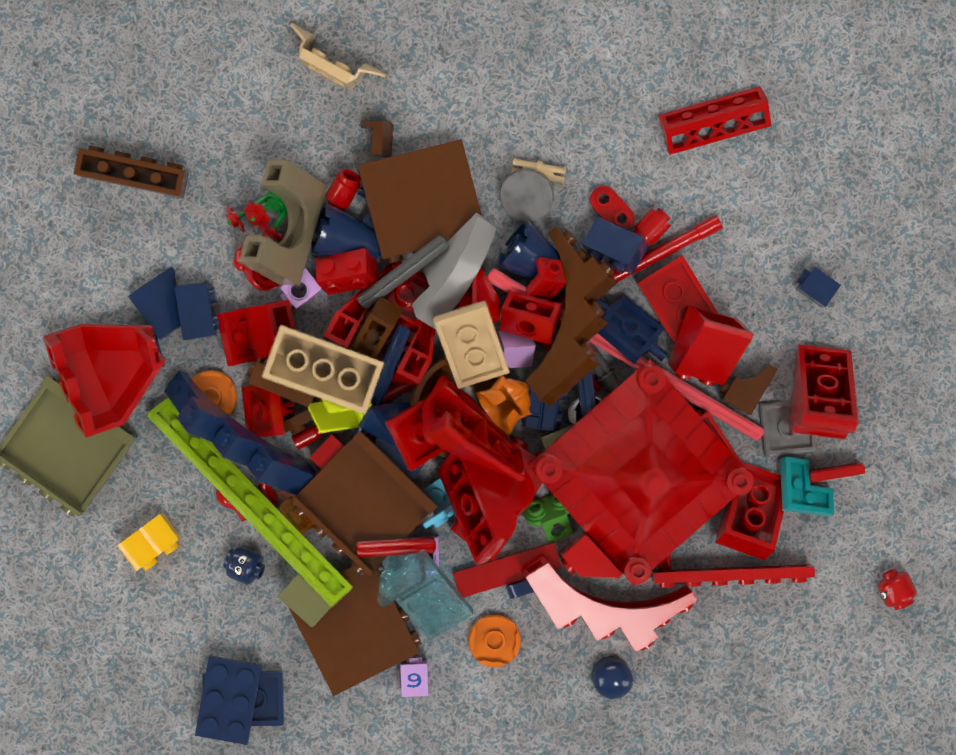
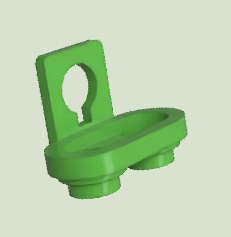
[524,494,573,543]

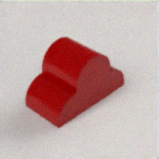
[789,344,859,440]
[437,453,535,565]

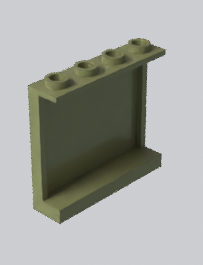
[0,375,138,516]

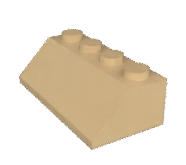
[262,325,384,414]

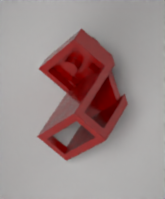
[216,299,296,366]

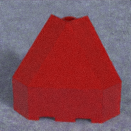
[43,324,167,438]

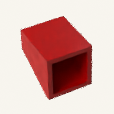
[668,305,754,386]

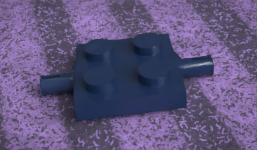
[597,295,668,364]

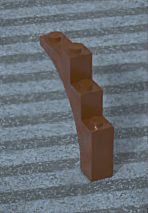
[525,226,618,406]

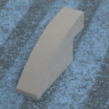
[412,213,496,329]

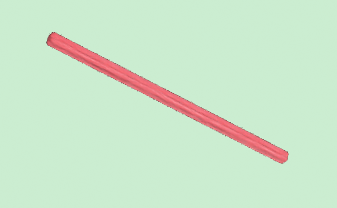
[487,269,764,441]

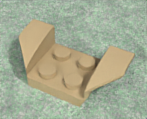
[290,23,388,90]

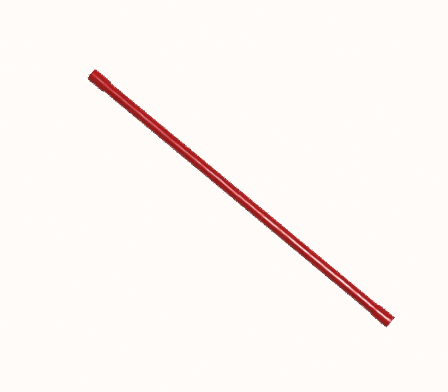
[291,215,723,450]

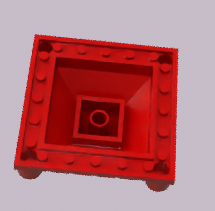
[528,359,755,586]

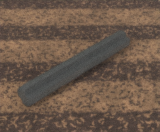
[357,235,449,309]

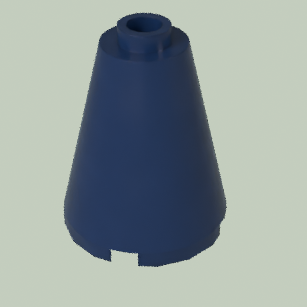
[310,203,381,260]
[497,221,566,288]

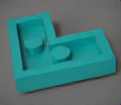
[780,457,834,517]

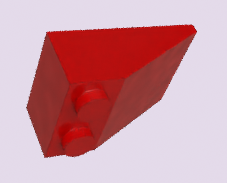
[715,462,784,561]

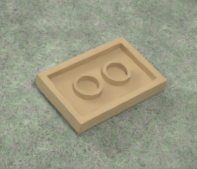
[433,301,510,389]

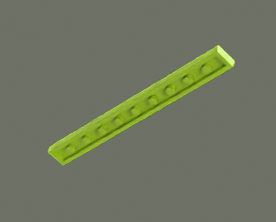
[147,397,353,607]

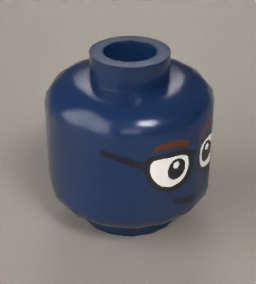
[223,546,265,585]

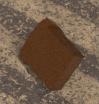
[361,120,394,158]

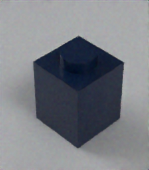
[795,267,841,308]

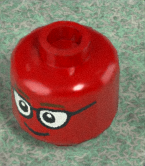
[877,568,917,610]

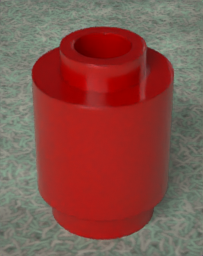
[325,169,361,209]
[633,208,671,247]

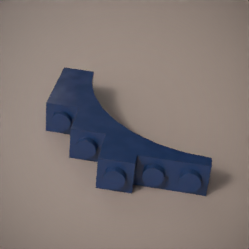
[164,370,317,495]

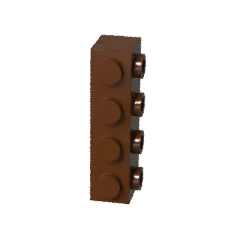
[74,145,189,199]

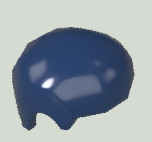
[591,656,634,700]

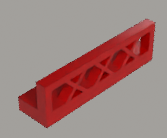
[658,86,772,155]

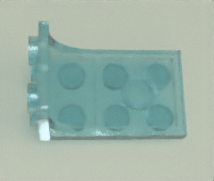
[378,549,473,640]

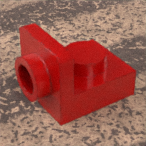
[526,257,566,300]

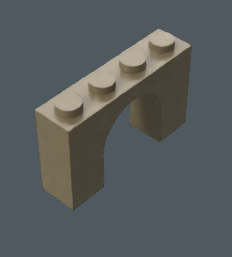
[239,160,327,286]

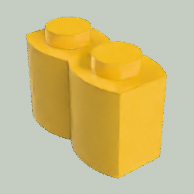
[117,513,182,571]

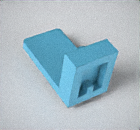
[422,478,455,529]

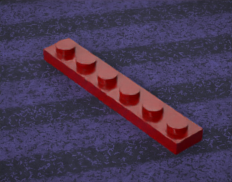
[652,564,815,588]

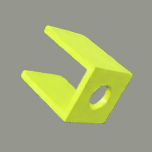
[308,398,372,433]

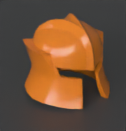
[476,375,531,435]

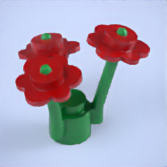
[225,191,288,242]

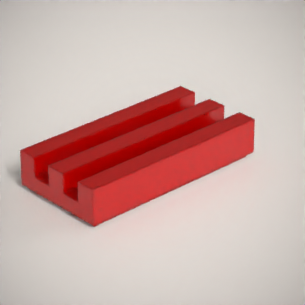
[809,462,866,482]

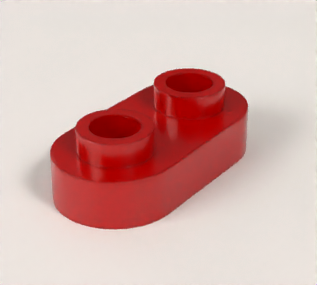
[590,186,635,230]

